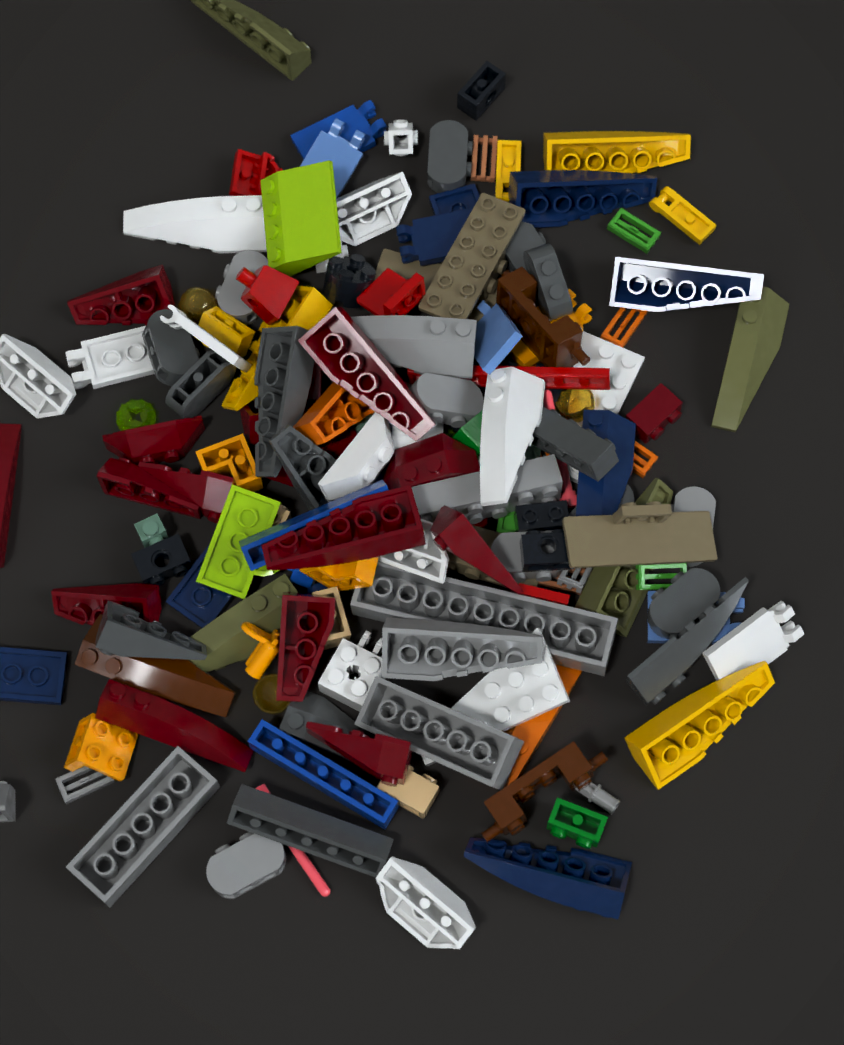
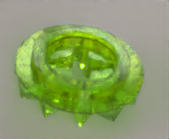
[116,398,156,431]

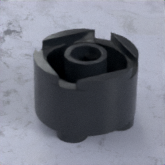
[323,254,376,308]

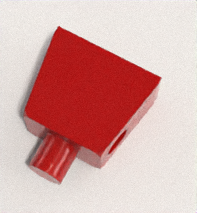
[236,265,299,325]

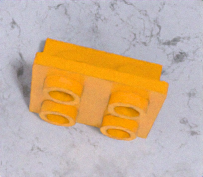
[64,713,138,781]

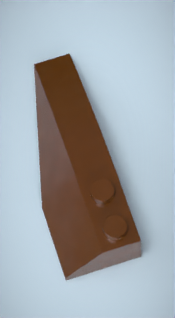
[74,614,235,718]

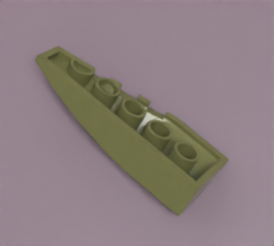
[191,0,312,81]
[711,286,789,433]
[574,478,673,637]
[190,574,298,673]

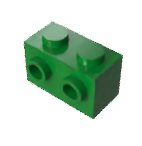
[546,797,608,849]

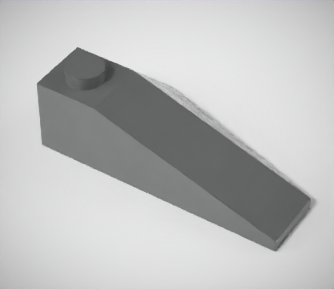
[268,424,336,511]
[279,691,375,764]

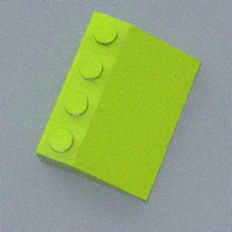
[260,160,342,276]

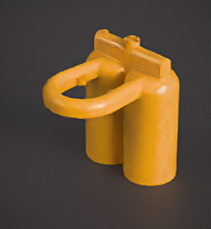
[241,622,280,679]

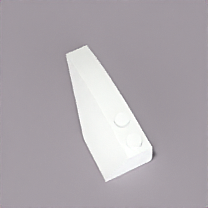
[123,195,267,253]
[480,367,545,506]

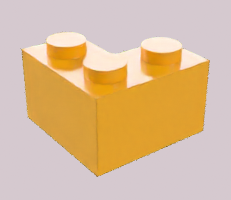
[195,434,263,492]
[299,557,378,591]

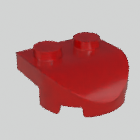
[229,149,283,196]

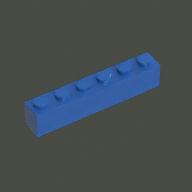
[239,480,389,571]
[248,719,399,830]

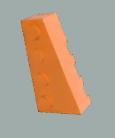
[293,382,374,445]

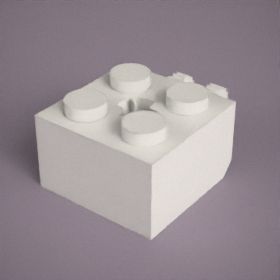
[318,630,385,712]

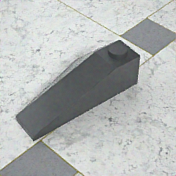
[95,600,207,660]

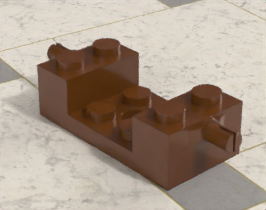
[496,267,590,367]
[481,741,608,842]

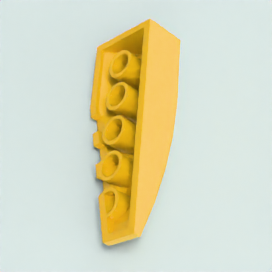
[543,131,691,173]
[221,286,333,411]
[624,661,775,790]

